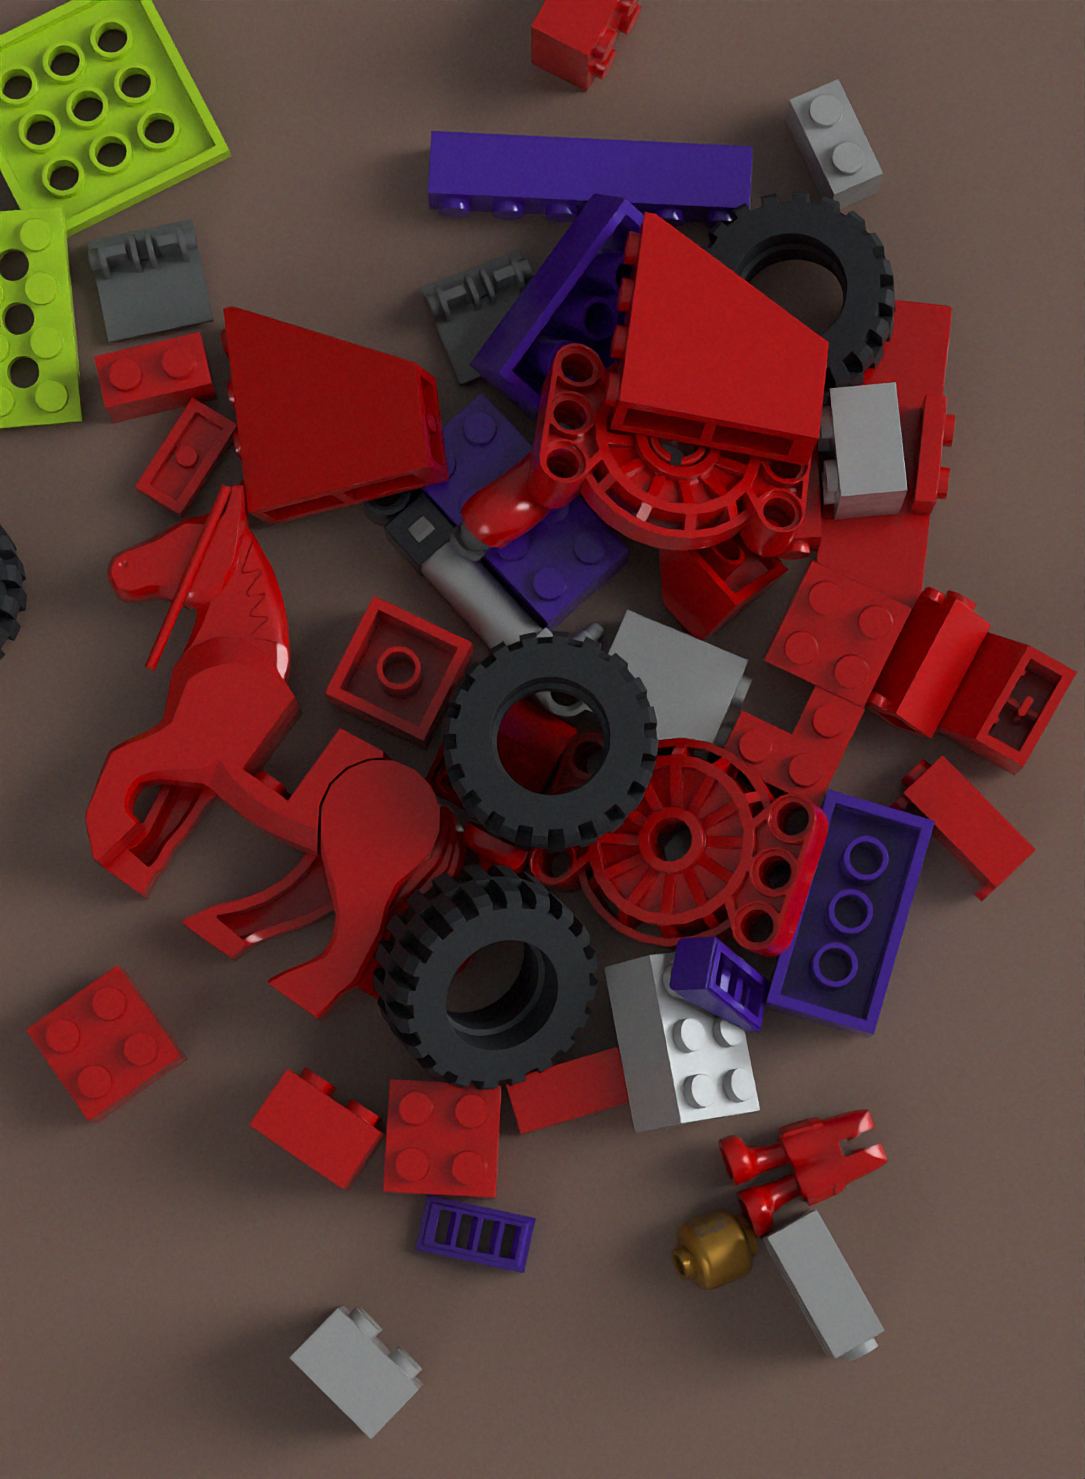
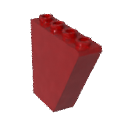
[603,212,829,465]
[221,306,449,525]

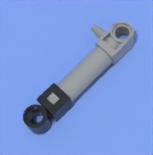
[361,490,605,724]

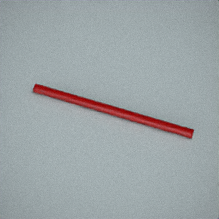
[144,484,232,671]

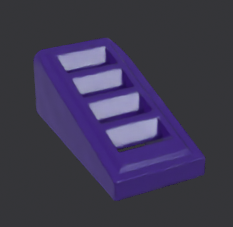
[669,937,769,1033]
[416,1195,536,1273]

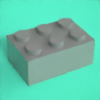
[604,946,760,1133]

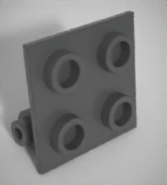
[88,219,214,343]
[421,250,533,386]

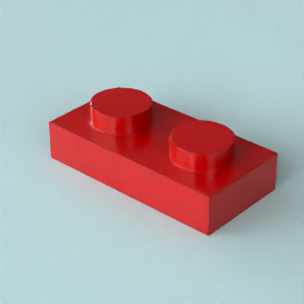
[135,397,238,519]

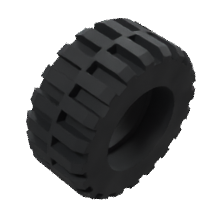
[700,191,896,405]
[442,631,658,853]
[373,864,598,1090]

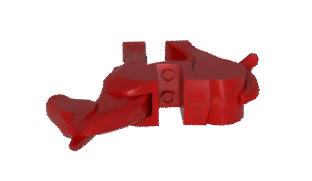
[84,485,467,1022]

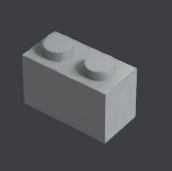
[785,79,883,209]

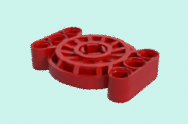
[528,343,812,557]
[529,731,829,957]

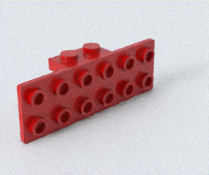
[816,300,955,621]

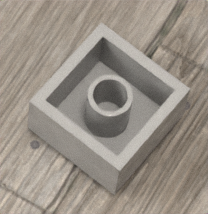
[818,382,908,520]
[290,1306,423,1439]

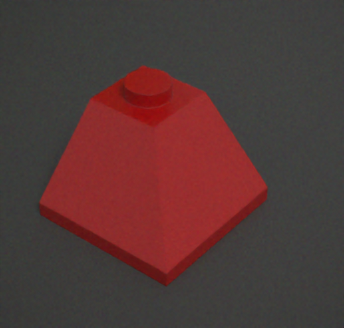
[659,532,789,641]

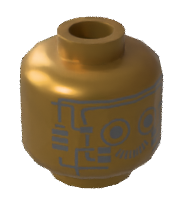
[671,1208,758,1290]

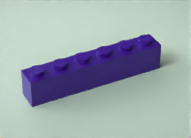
[428,131,753,229]

